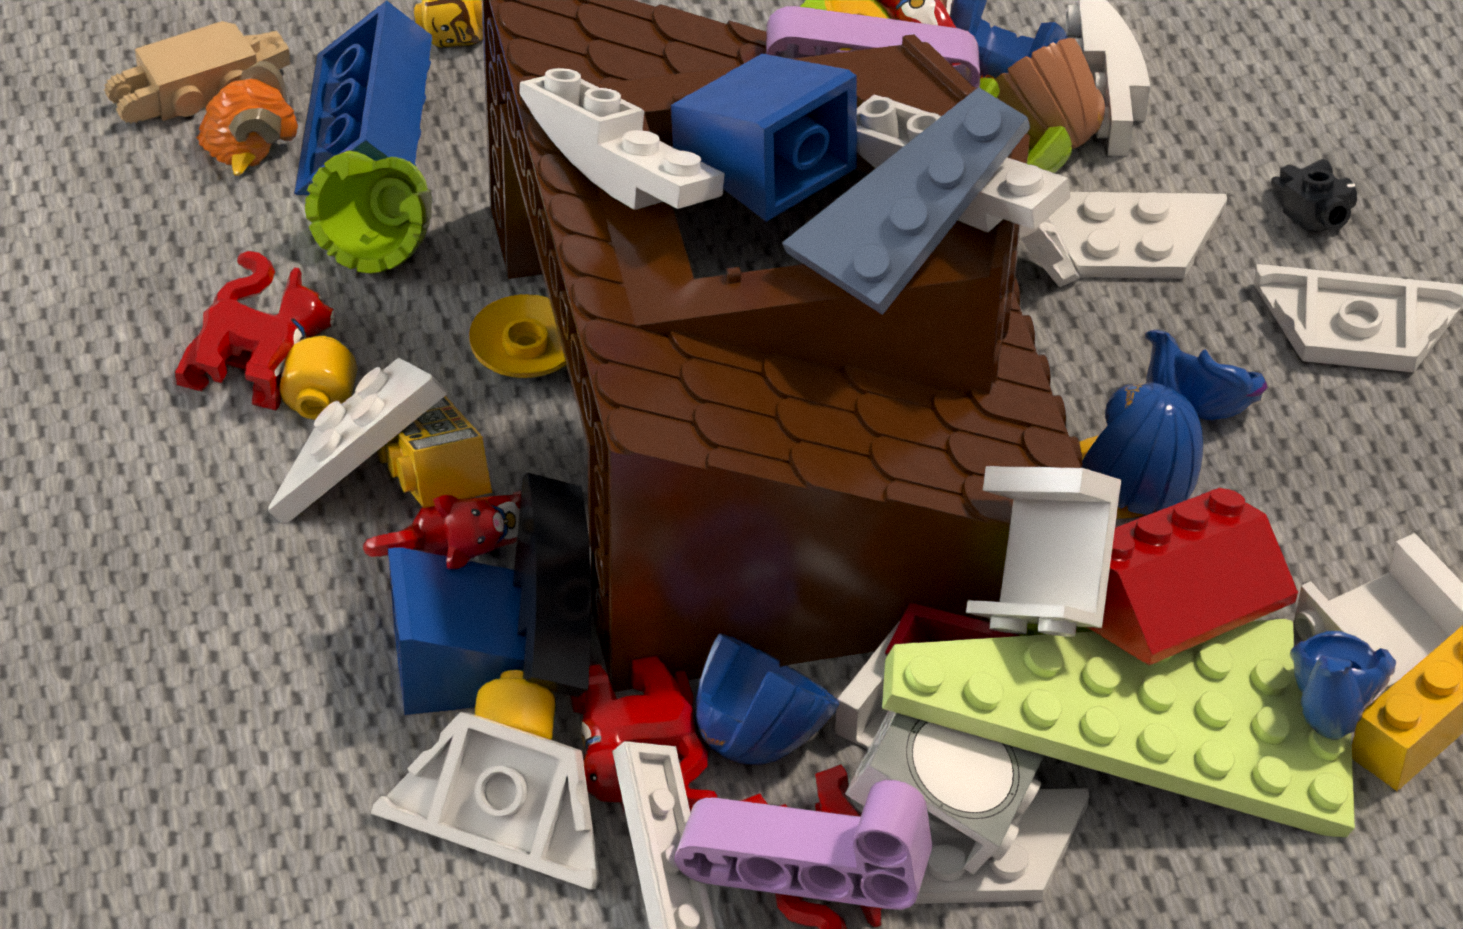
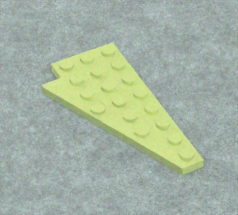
[882,619,1355,837]

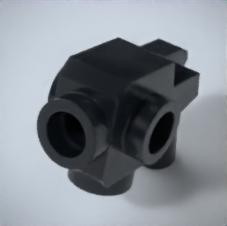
[1271,159,1357,232]

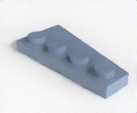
[782,87,1030,315]

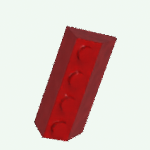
[1087,487,1298,666]

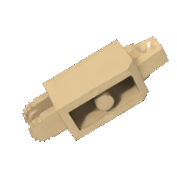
[104,21,290,124]

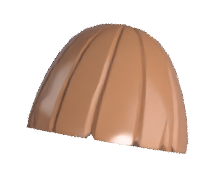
[995,38,1105,150]

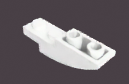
[1066,0,1150,156]
[519,68,725,210]
[857,94,1071,232]

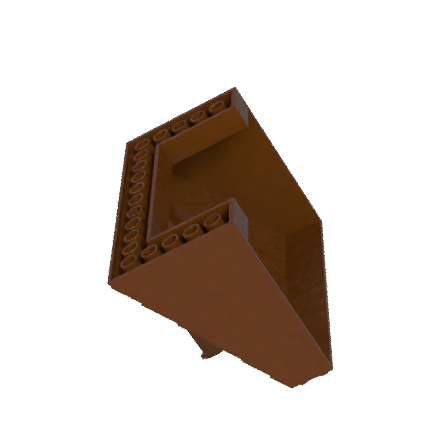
[482,0,1082,692]

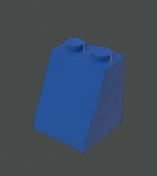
[671,54,857,221]
[388,547,526,715]

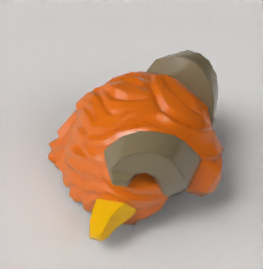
[196,61,298,176]

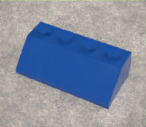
[294,0,432,195]

